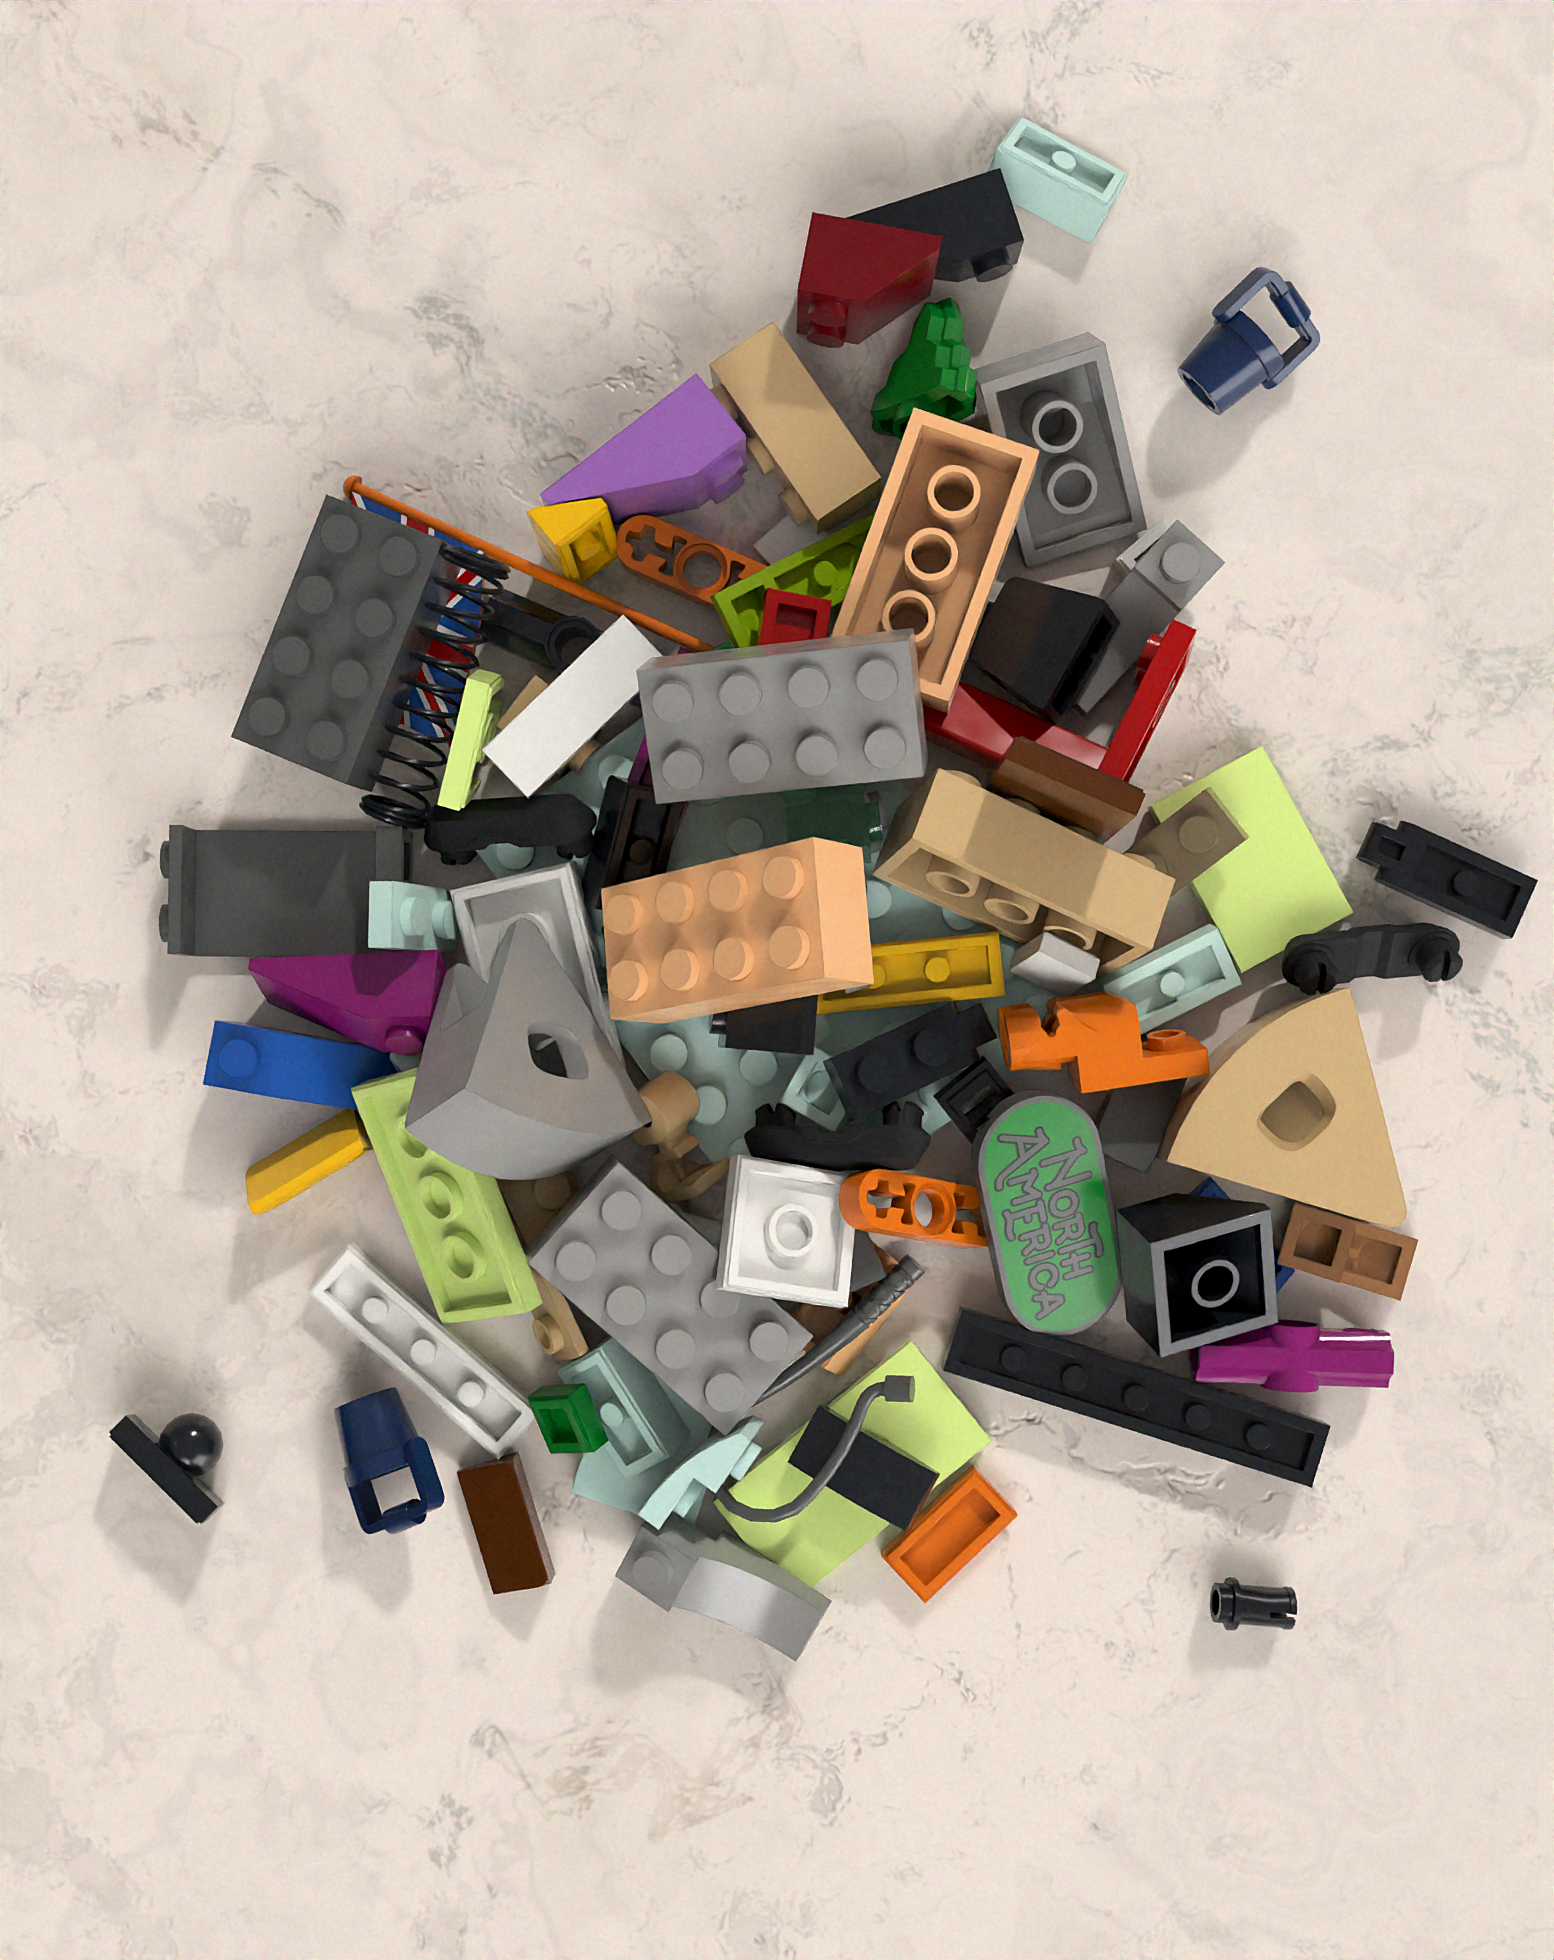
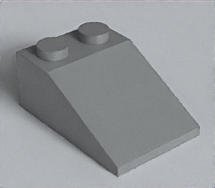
[973,332,1148,568]

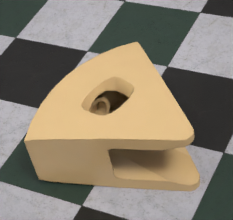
[1155,987,1407,1228]

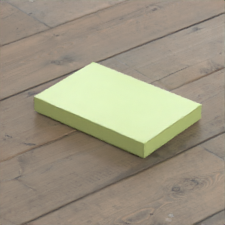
[1147,746,1354,973]

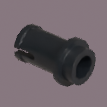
[1210,1577,1297,1631]

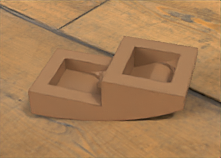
[1276,1202,1418,1301]

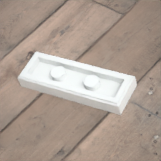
[482,615,663,799]

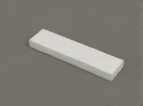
[306,1242,535,1460]

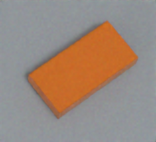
[880,1464,1018,1603]

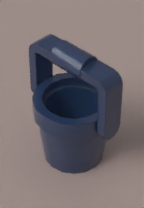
[1177,267,1320,415]
[334,1387,445,1534]

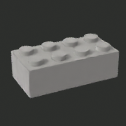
[636,628,928,804]
[524,1154,813,1437]

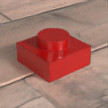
[755,588,832,646]

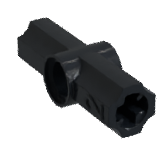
[477,589,642,709]

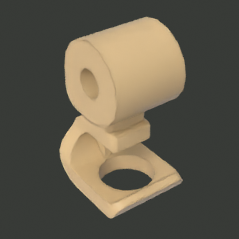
[631,1071,730,1203]

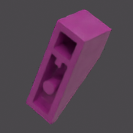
[248,950,447,1056]

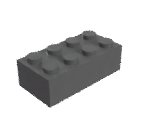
[231,494,461,792]

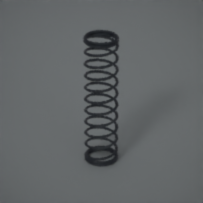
[359,544,511,830]

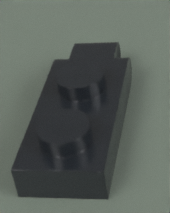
[1356,821,1538,939]
[823,1001,997,1121]

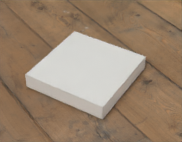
[715,1154,855,1308]

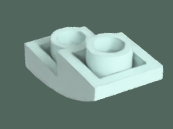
[638,1415,764,1530]

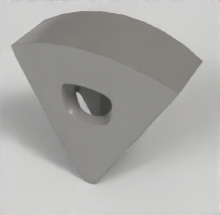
[405,918,652,1180]

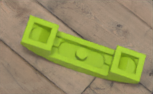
[710,512,876,648]

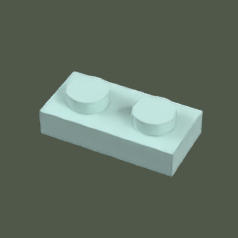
[368,881,460,953]
[1096,923,1242,1035]

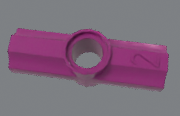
[1188,1320,1394,1392]

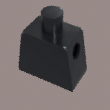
[968,576,1120,727]

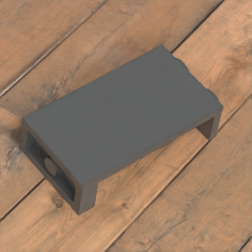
[159,825,413,957]

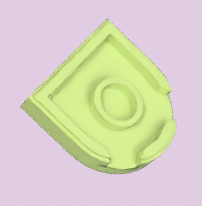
[437,669,505,811]

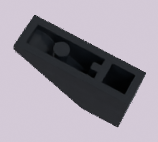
[846,168,1024,283]

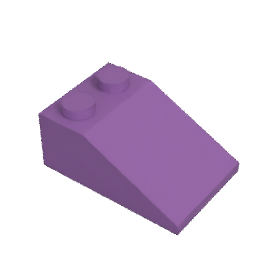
[540,373,748,526]

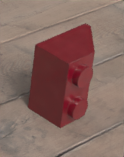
[796,212,942,348]

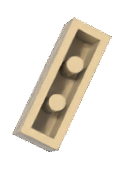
[709,322,881,535]

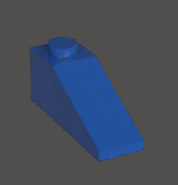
[203,1020,397,1110]

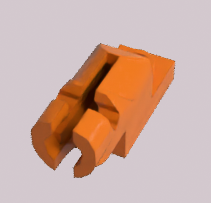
[997,991,1210,1094]

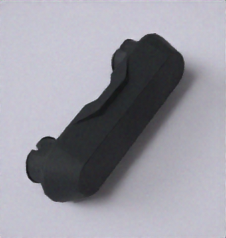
[423,794,597,866]
[1281,922,1463,995]
[744,1101,931,1171]

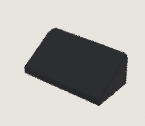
[582,775,683,910]

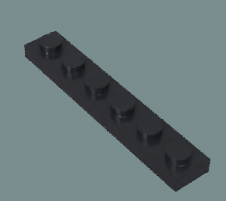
[941,1306,1331,1488]

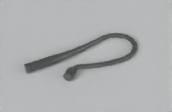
[707,1254,925,1523]

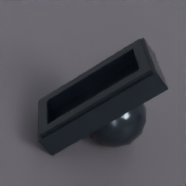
[109,1413,225,1524]

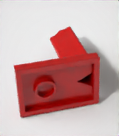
[922,619,1197,783]

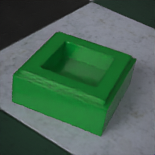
[527,1383,609,1454]

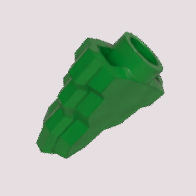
[870,297,977,441]

